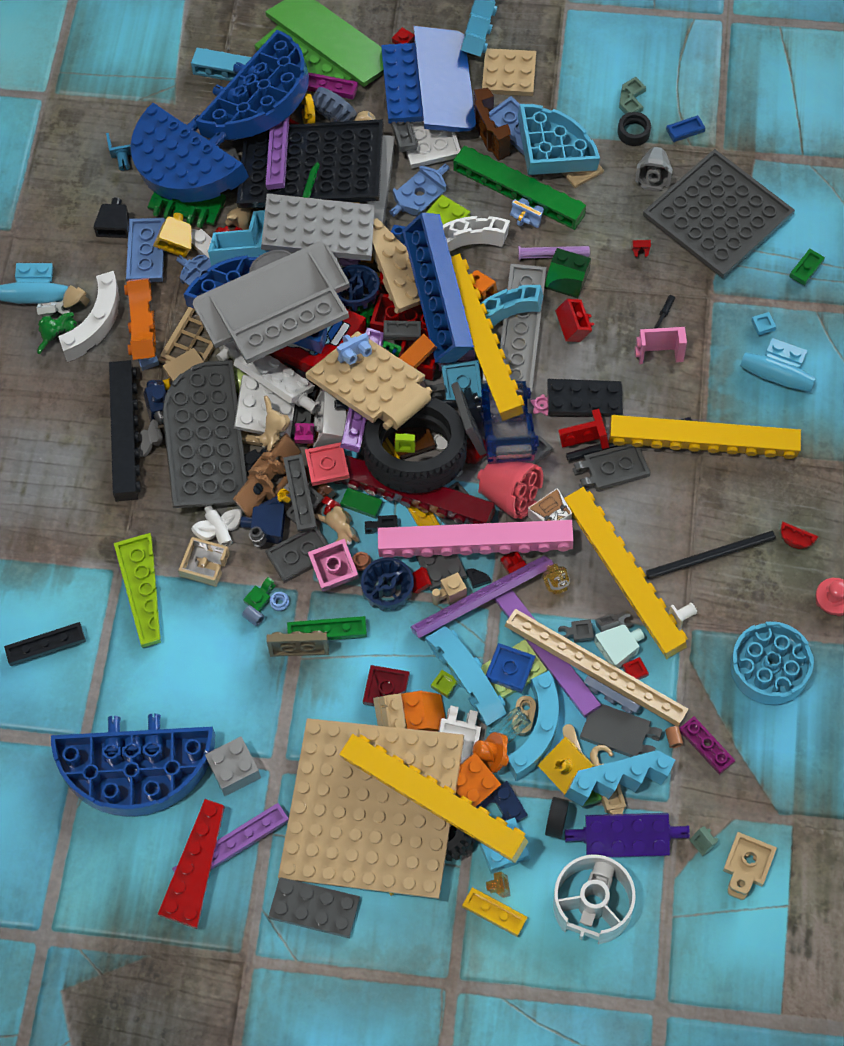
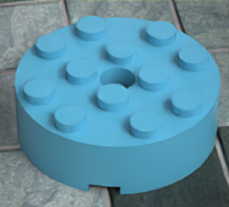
[730,621,814,705]

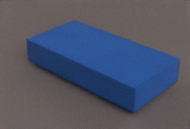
[666,115,705,143]

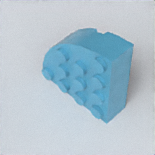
[518,104,600,175]

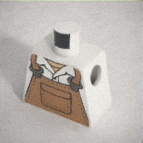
[528,489,572,521]

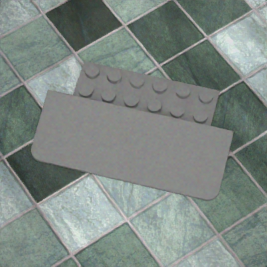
[193,242,350,364]

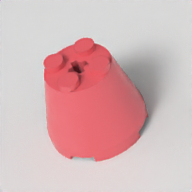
[477,458,543,519]

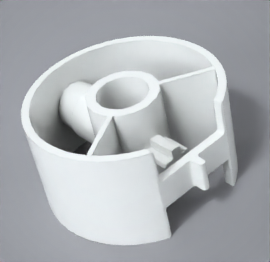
[553,855,636,944]

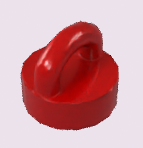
[322,496,341,515]

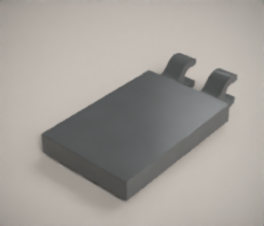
[572,444,650,491]
[580,703,662,757]

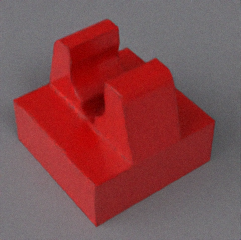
[631,240,651,257]
[500,552,526,574]

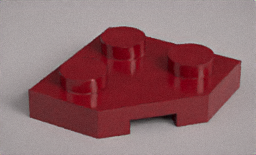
[363,665,410,706]

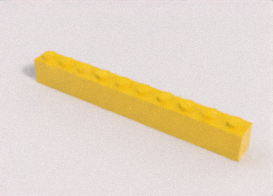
[451,253,525,421]
[609,415,801,459]
[564,487,688,660]
[339,734,528,863]

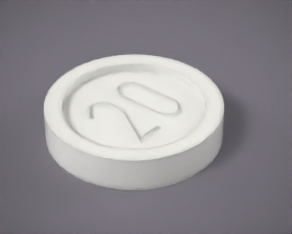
[433,434,448,451]

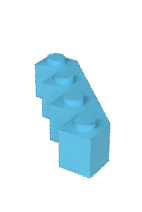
[461,0,497,57]
[564,750,675,806]

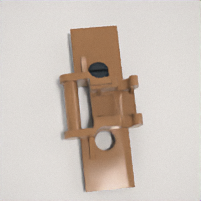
[233,433,301,517]

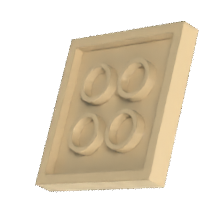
[482,48,536,96]

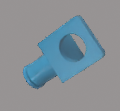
[106,133,131,171]

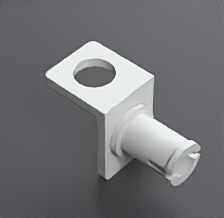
[668,603,697,631]

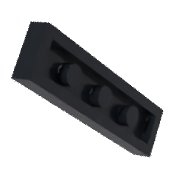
[4,622,86,666]

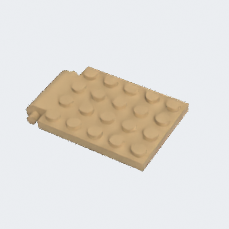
[306,331,432,430]

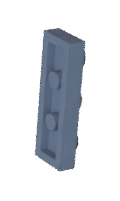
[584,676,642,714]

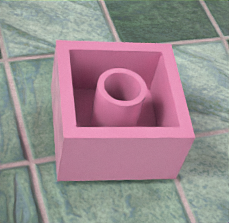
[308,539,358,592]

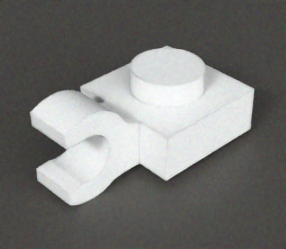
[36,300,70,316]

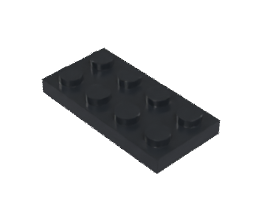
[547,379,623,417]

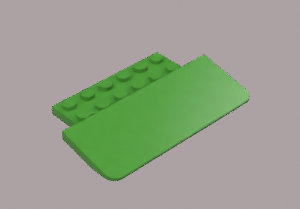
[255,0,384,87]

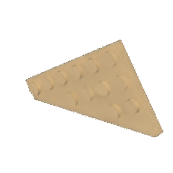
[372,218,421,314]

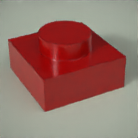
[392,27,415,44]

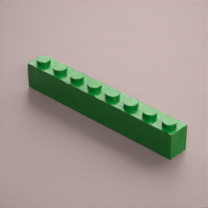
[453,145,586,230]

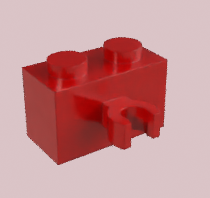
[555,298,595,342]

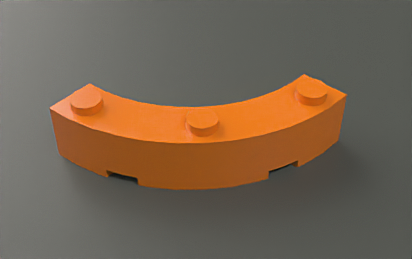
[124,277,156,360]

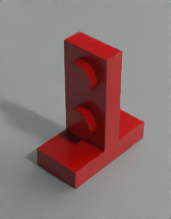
[558,409,609,449]

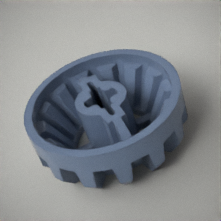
[312,87,357,122]

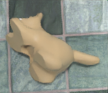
[225,207,261,230]
[255,396,290,451]
[314,506,360,545]

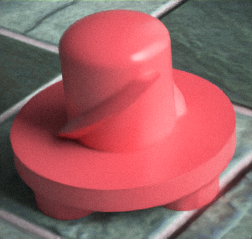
[816,578,844,616]

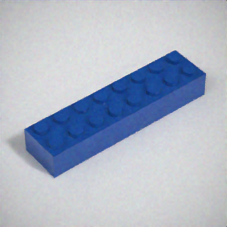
[402,212,474,363]

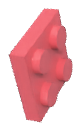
[305,442,350,486]

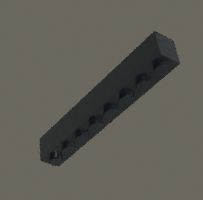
[109,360,141,502]

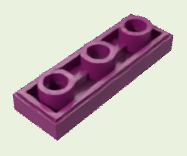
[679,716,735,775]

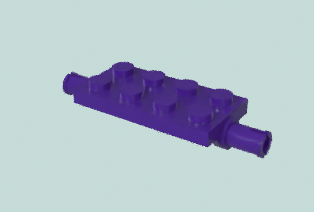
[564,813,690,857]

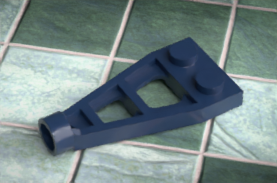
[448,781,528,842]

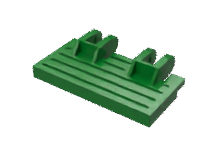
[147,192,226,228]

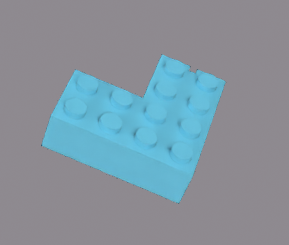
[208,210,270,267]

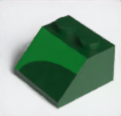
[544,248,591,299]

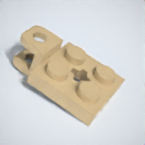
[723,832,777,900]

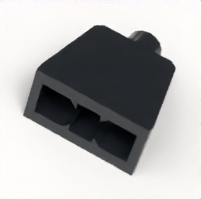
[94,197,129,238]

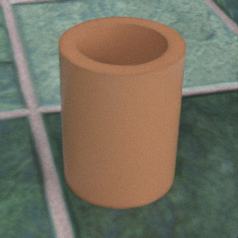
[665,726,683,748]

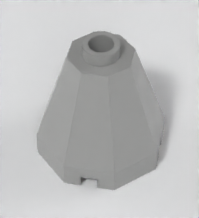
[635,147,672,191]

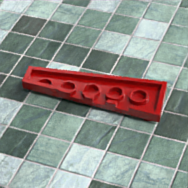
[158,799,225,929]

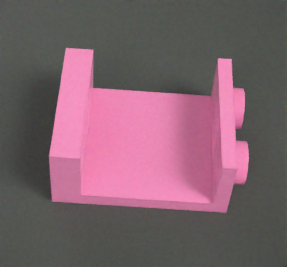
[635,327,687,364]

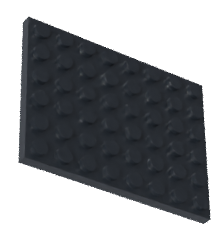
[237,119,384,208]

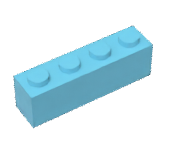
[191,48,252,81]

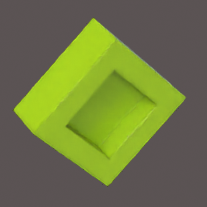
[395,434,415,453]
[431,670,458,698]

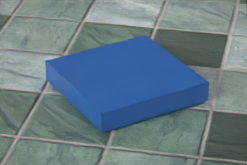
[486,643,536,693]

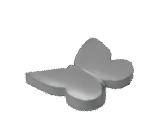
[139,419,163,457]

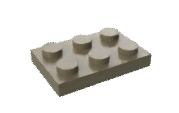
[266,631,329,657]

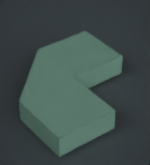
[619,77,646,114]

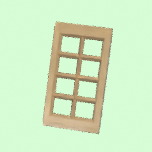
[158,307,215,364]

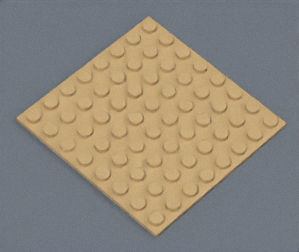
[278,718,464,899]

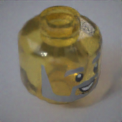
[542,564,571,594]

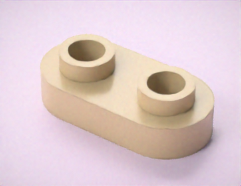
[512,696,536,736]

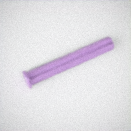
[518,246,590,260]

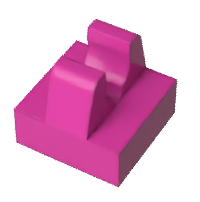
[294,423,314,444]

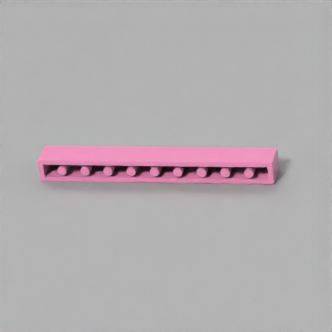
[378,520,573,558]

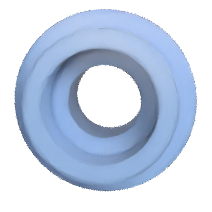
[270,592,289,611]

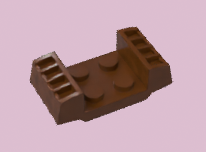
[474,88,511,161]

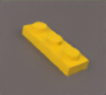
[462,887,528,937]

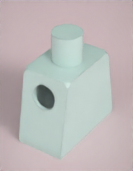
[594,625,645,669]

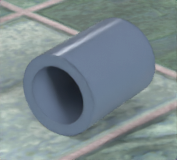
[242,605,264,626]

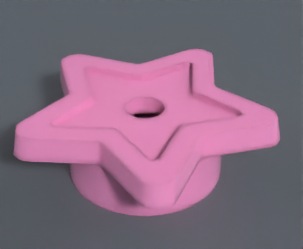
[530,394,548,416]

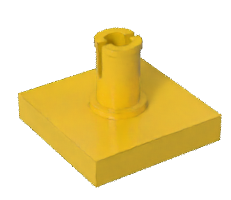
[537,737,595,795]

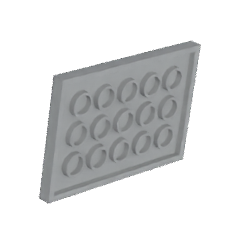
[261,194,375,261]

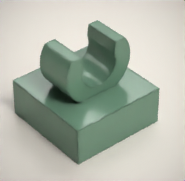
[689,826,718,856]

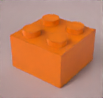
[455,753,501,807]

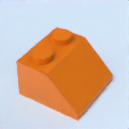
[401,691,446,732]

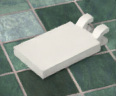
[438,706,481,764]

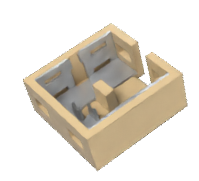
[178,537,230,587]

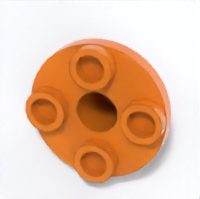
[472,732,509,773]

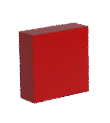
[412,567,432,594]
[622,657,649,680]

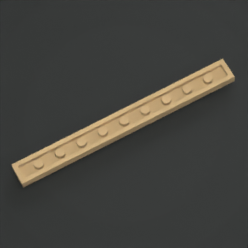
[505,609,688,727]

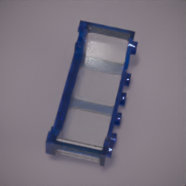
[481,381,539,464]

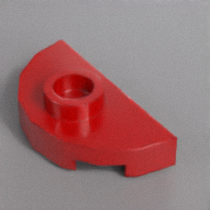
[780,521,818,549]

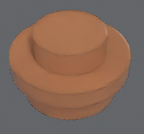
[352,552,371,571]

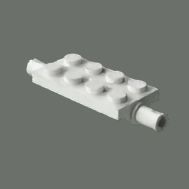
[227,346,319,414]

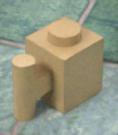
[432,572,467,606]

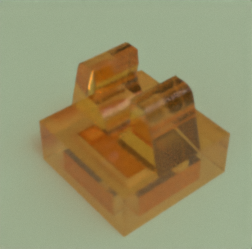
[486,872,511,898]

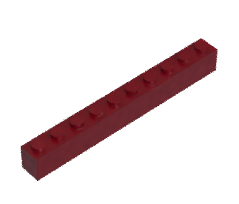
[318,446,496,524]

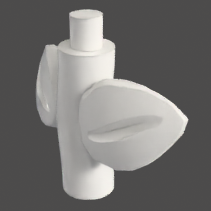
[191,506,242,547]

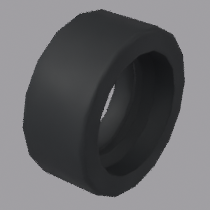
[617,112,651,146]
[545,797,569,838]

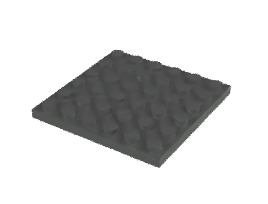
[643,149,795,278]

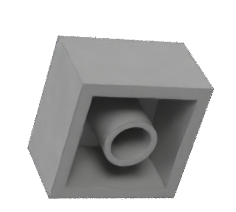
[205,737,261,796]

